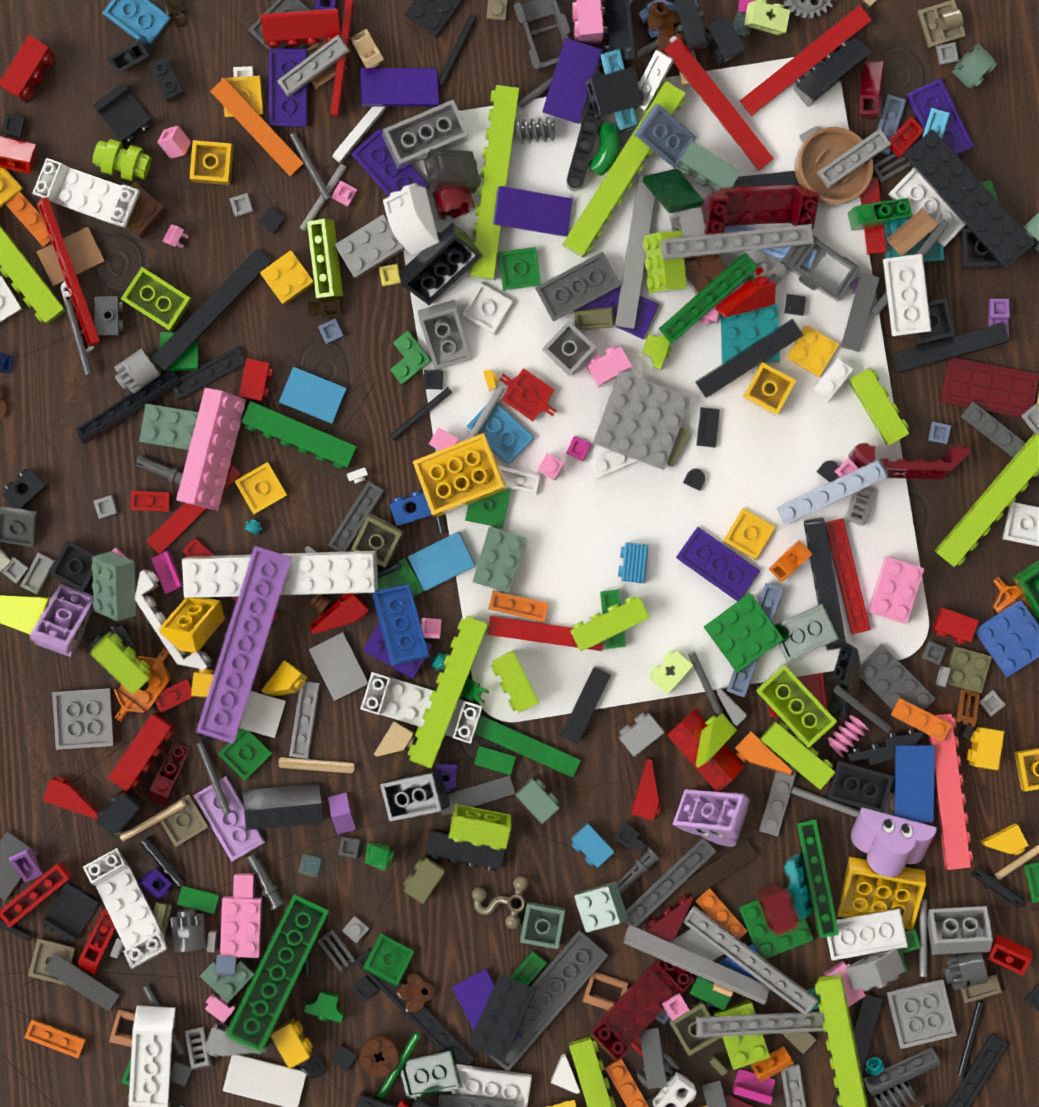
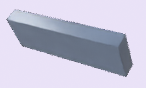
[877,94,906,155]

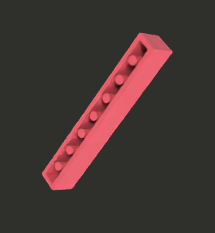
[928,713,973,870]

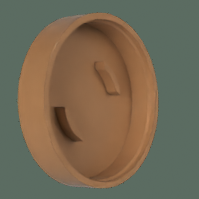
[795,127,873,206]

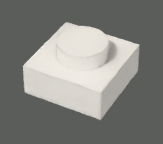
[347,467,368,484]

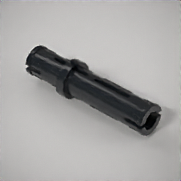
[140,836,186,888]
[971,866,1025,909]

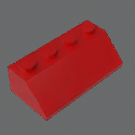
[260,9,341,48]
[666,709,745,792]

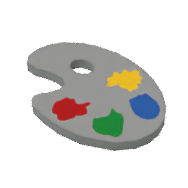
[743,262,786,285]

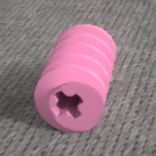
[827,715,870,758]

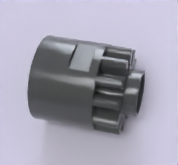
[171,909,207,952]
[943,952,988,990]

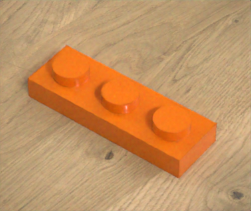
[6,192,51,248]
[488,591,549,622]
[891,698,952,742]
[695,888,747,939]
[24,1019,86,1058]
[605,1058,649,1107]

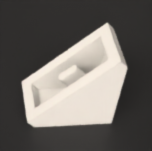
[551,1053,580,1094]

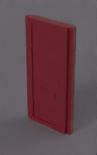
[940,358,1039,418]

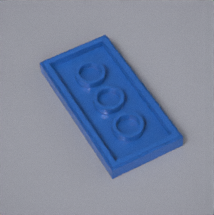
[372,584,429,666]
[894,745,935,822]

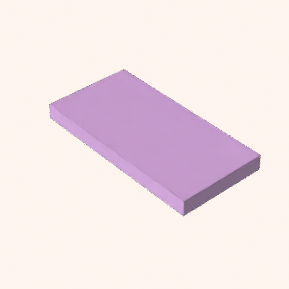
[193,776,265,862]

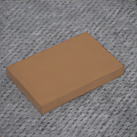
[36,227,105,287]

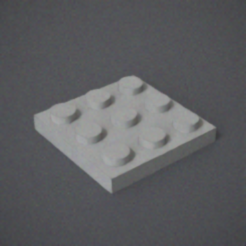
[52,688,114,750]
[886,978,957,1049]

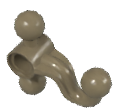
[472,876,528,929]

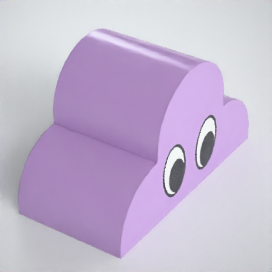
[30,584,94,658]
[673,789,749,847]
[851,807,936,877]

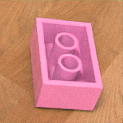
[572,0,603,46]
[867,557,924,624]
[220,896,263,958]

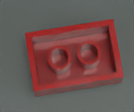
[0,35,55,103]

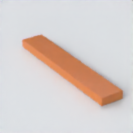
[210,78,304,176]

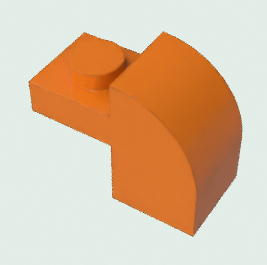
[768,541,812,583]

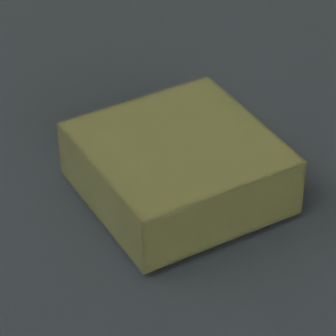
[708,1055,727,1076]

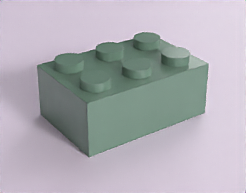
[677,141,741,194]
[139,404,199,451]
[472,527,526,593]
[92,552,136,621]

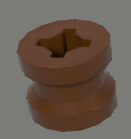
[308,594,332,615]

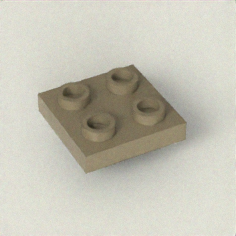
[917,0,966,48]

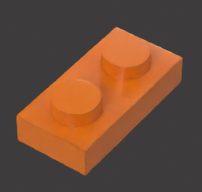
[751,1046,794,1083]

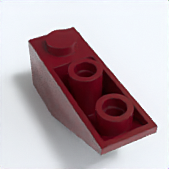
[859,61,884,119]
[148,742,191,806]
[645,894,693,942]

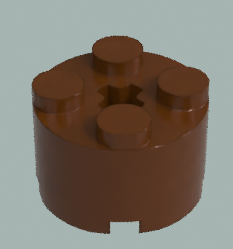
[360,1034,399,1077]

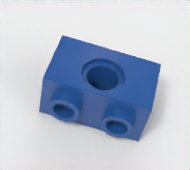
[389,490,432,527]

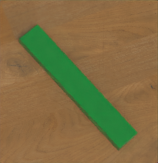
[659,252,758,344]
[474,715,581,778]

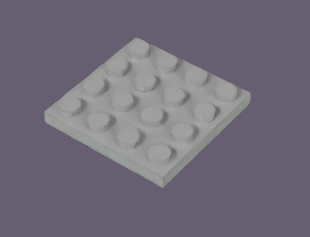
[592,371,691,470]

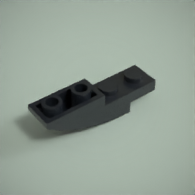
[828,641,861,721]
[846,728,923,765]

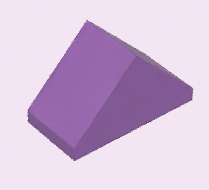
[328,792,356,834]
[9,848,43,883]

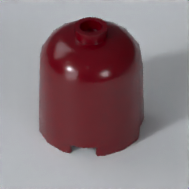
[431,171,475,220]

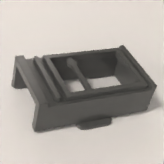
[514,0,570,72]
[781,235,861,302]

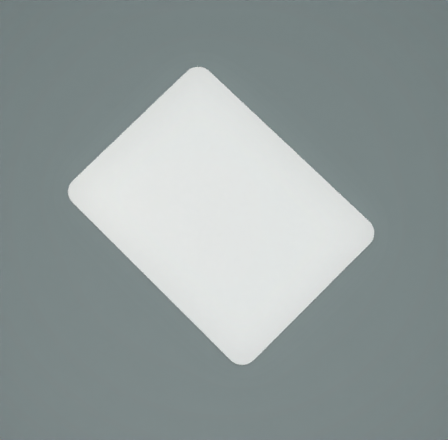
[403,57,929,722]

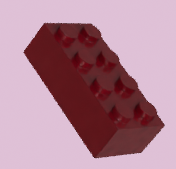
[755,883,800,936]

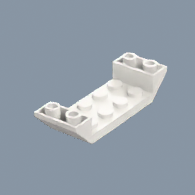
[32,158,140,227]
[135,570,211,669]
[361,672,482,744]
[83,848,166,968]
[129,1005,176,1107]

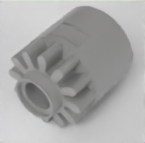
[114,348,161,394]

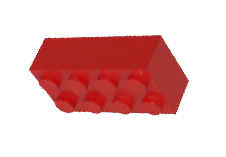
[108,713,176,791]

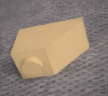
[374,721,415,756]

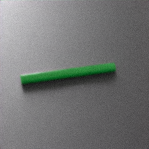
[377,1032,421,1099]

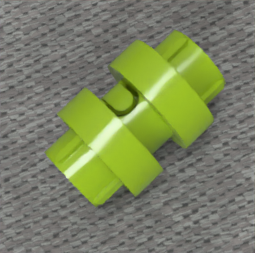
[92,139,151,182]

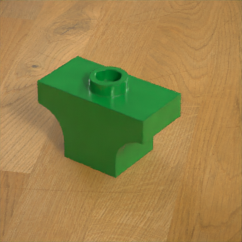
[304,990,344,1023]

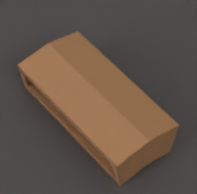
[886,207,938,257]

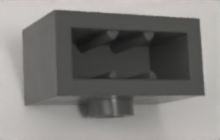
[94,296,124,337]

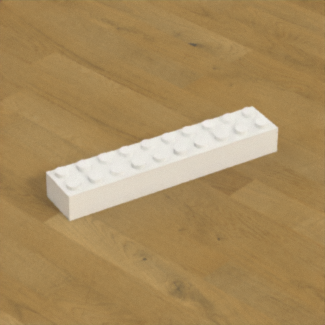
[182,551,378,598]

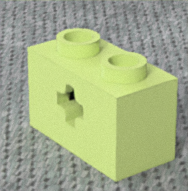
[744,0,790,35]
[650,650,693,694]

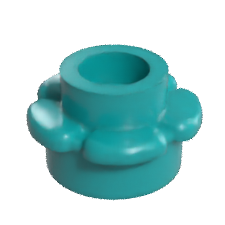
[244,519,263,535]
[431,652,447,671]
[866,1057,885,1076]

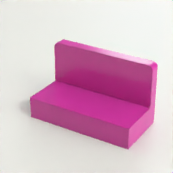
[151,551,184,594]
[732,1069,775,1105]

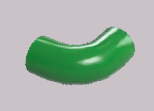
[589,122,620,176]

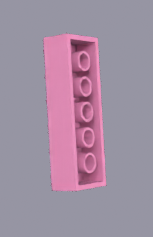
[176,388,246,511]

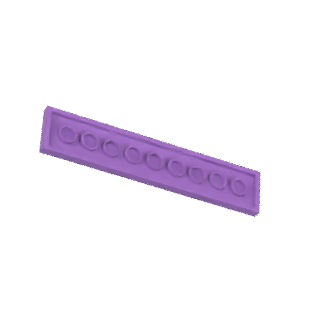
[196,546,292,743]

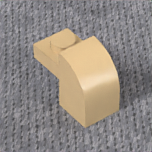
[350,29,384,68]

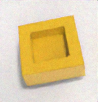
[483,369,499,391]

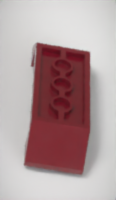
[704,185,820,234]
[848,443,971,480]
[590,959,696,1062]

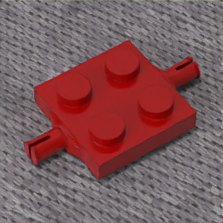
[499,368,557,422]

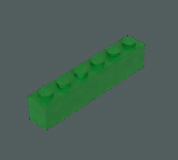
[241,401,358,470]
[797,820,839,938]

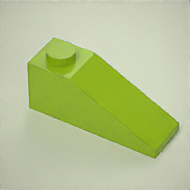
[696,713,737,768]

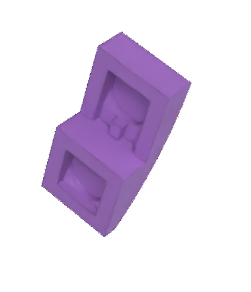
[988,299,1010,337]

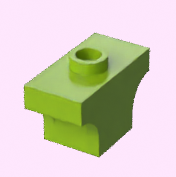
[641,334,672,371]

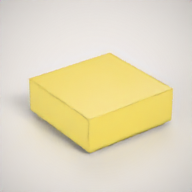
[379,264,401,287]

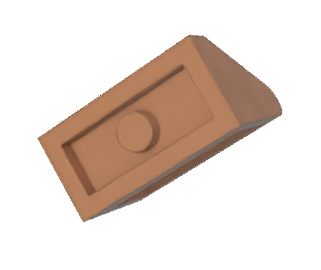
[582,971,628,1010]
[109,1010,135,1047]

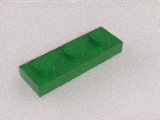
[600,589,626,649]

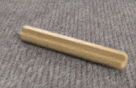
[279,757,355,773]

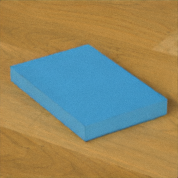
[102,0,172,46]
[279,367,347,424]
[467,403,534,466]
[408,531,476,591]

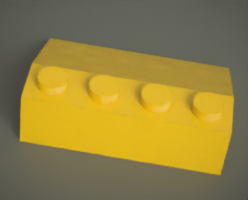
[413,433,508,517]
[837,857,926,930]

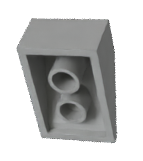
[418,300,472,370]
[204,1021,270,1057]

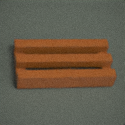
[956,688,980,727]

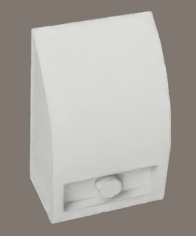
[383,183,439,255]

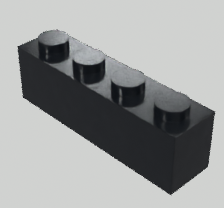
[425,829,505,872]

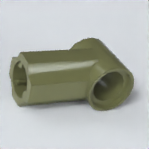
[153,902,172,937]

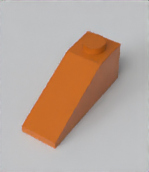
[735,732,794,776]

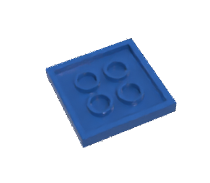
[975,598,1039,677]

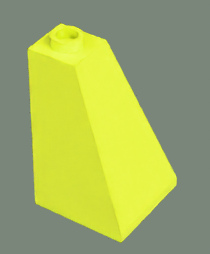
[0,595,51,634]

